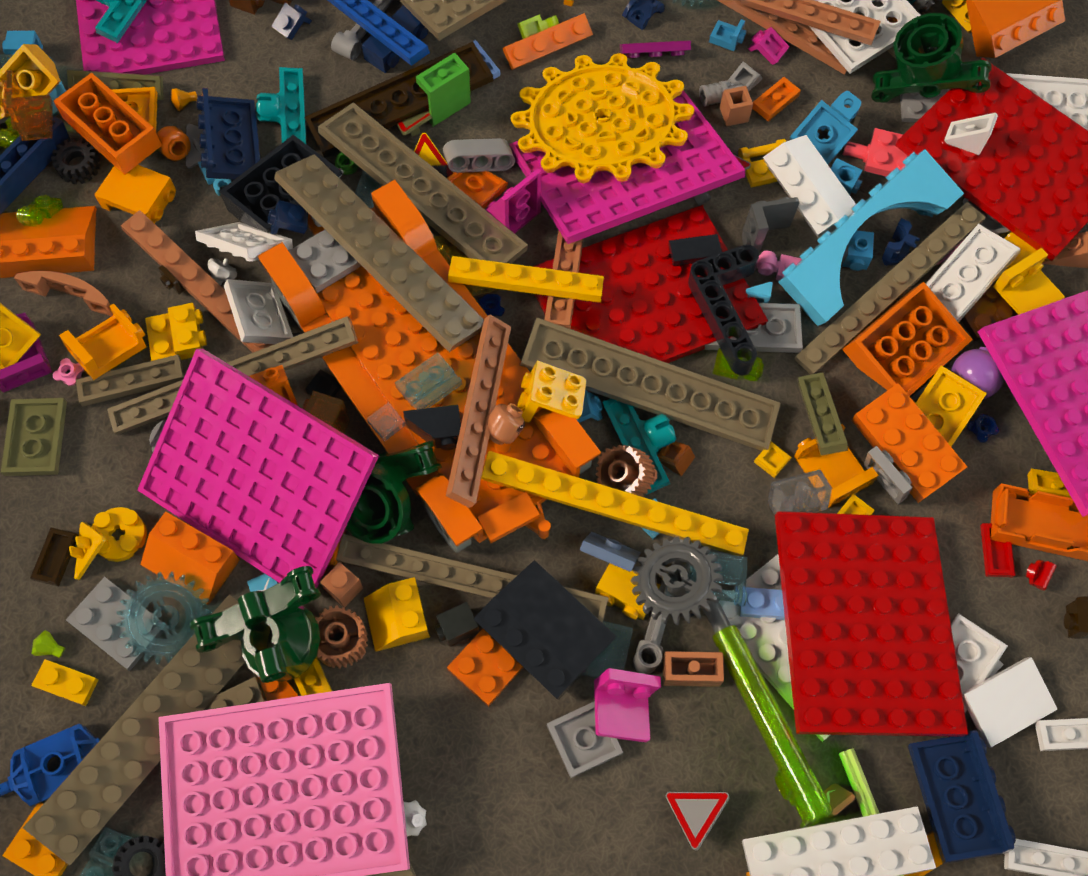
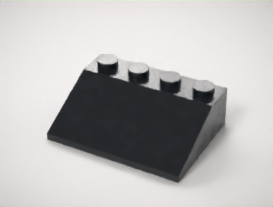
[219,135,342,233]
[474,560,617,700]

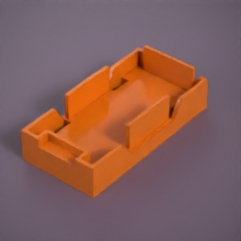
[990,483,1088,561]

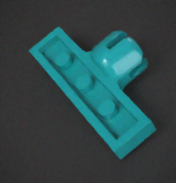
[95,0,147,43]
[256,67,306,144]
[602,398,676,495]

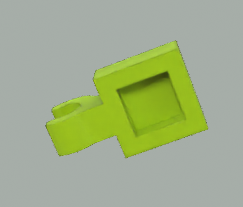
[517,14,559,39]

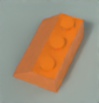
[140,511,240,605]

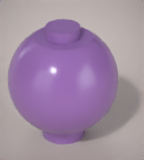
[951,347,1004,399]

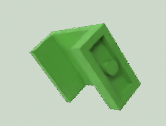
[416,53,471,127]

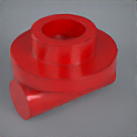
[1026,559,1057,591]

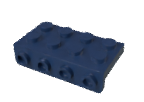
[197,88,260,180]
[908,730,1016,864]

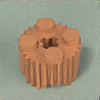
[596,445,657,497]
[315,605,368,669]

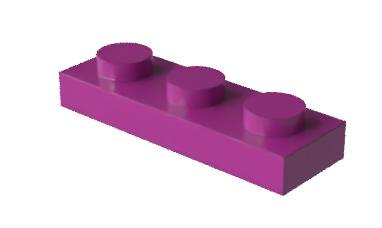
[620,41,691,58]

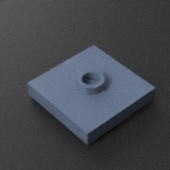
[580,532,641,572]

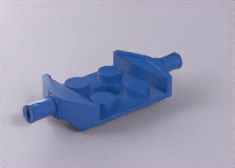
[0,723,101,807]

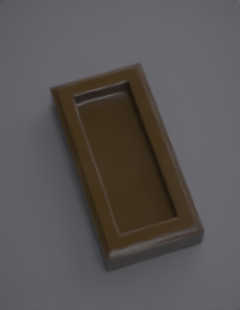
[30,527,79,587]

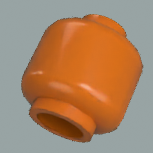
[157,126,191,161]

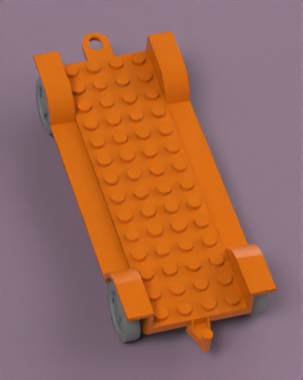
[257,180,601,553]

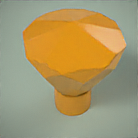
[171,88,197,111]

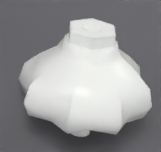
[207,258,237,285]
[403,800,427,837]

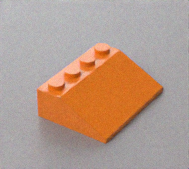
[966,0,1065,58]
[0,206,96,278]
[842,282,973,396]

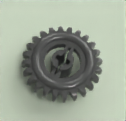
[631,536,724,626]

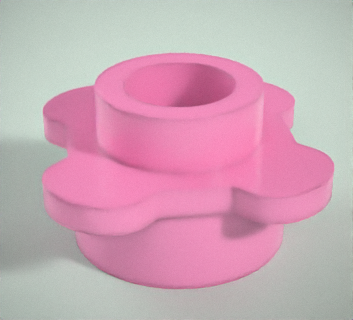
[53,358,84,386]

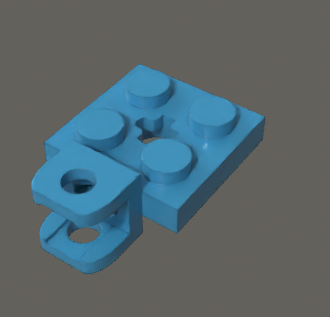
[790,91,861,165]

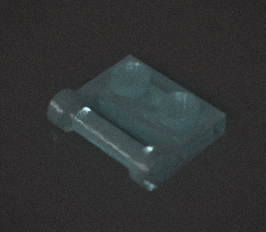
[690,551,748,607]

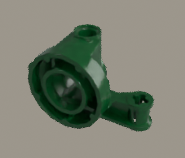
[871,13,992,103]
[346,441,442,544]
[189,566,321,683]

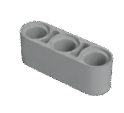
[443,138,515,173]

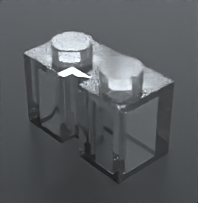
[768,469,832,515]

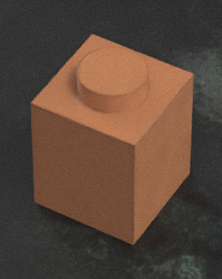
[720,86,753,126]
[320,562,363,607]

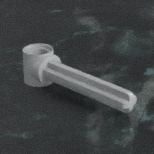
[331,0,393,61]
[633,578,676,674]

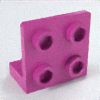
[594,668,661,742]

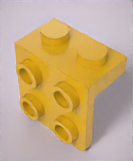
[518,360,586,423]

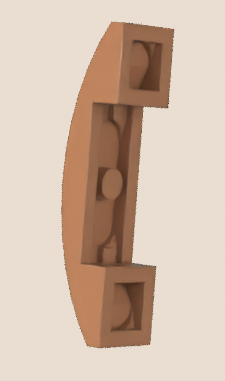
[14,271,113,316]

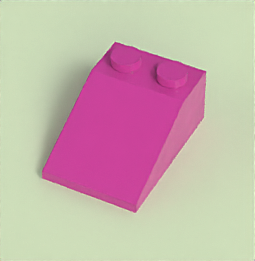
[486,168,541,234]

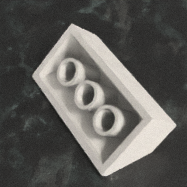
[763,135,856,238]

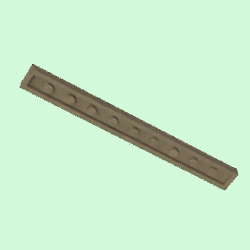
[794,202,986,375]
[107,316,358,435]
[336,534,609,623]

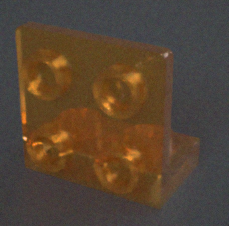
[3,70,53,141]

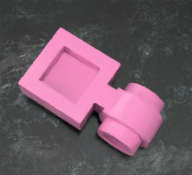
[756,251,802,280]

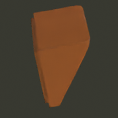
[657,441,695,476]

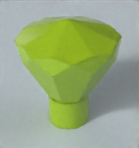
[31,630,65,658]

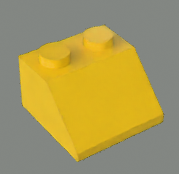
[364,577,430,652]

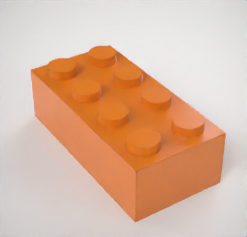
[53,72,162,175]
[851,383,967,503]

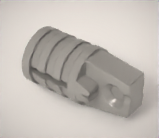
[699,80,743,107]

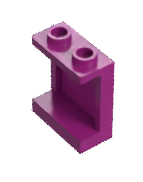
[0,313,53,393]

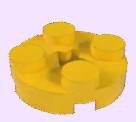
[92,507,147,562]

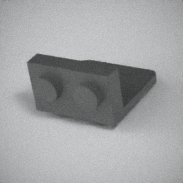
[742,197,799,253]

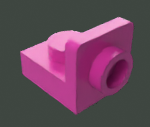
[748,27,790,65]

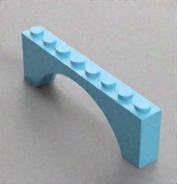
[778,149,964,326]

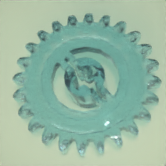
[116,572,212,665]

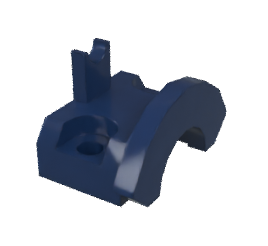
[622,0,665,30]
[882,218,920,266]

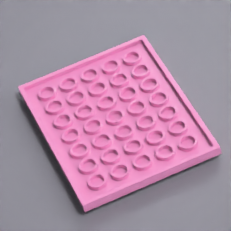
[159,683,410,876]

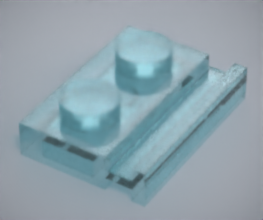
[395,352,462,410]

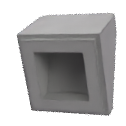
[728,62,763,92]

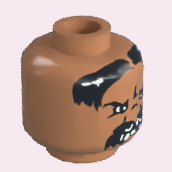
[488,403,525,445]

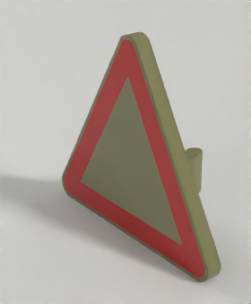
[397,110,432,137]

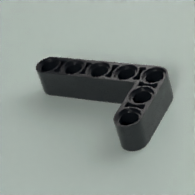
[688,245,759,376]

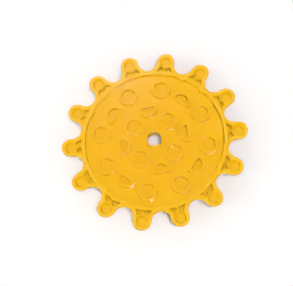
[510,53,694,183]

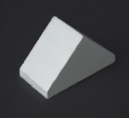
[944,113,998,155]

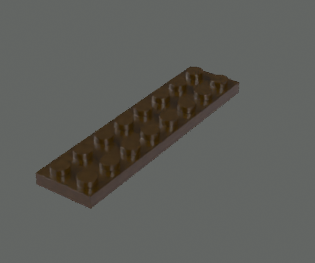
[304,42,494,158]

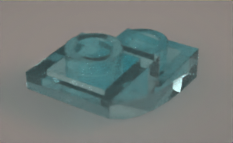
[79,827,132,876]

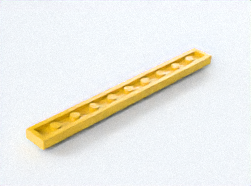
[481,451,749,557]

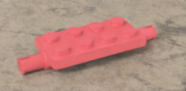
[842,128,908,176]

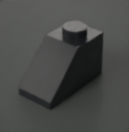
[403,405,461,450]

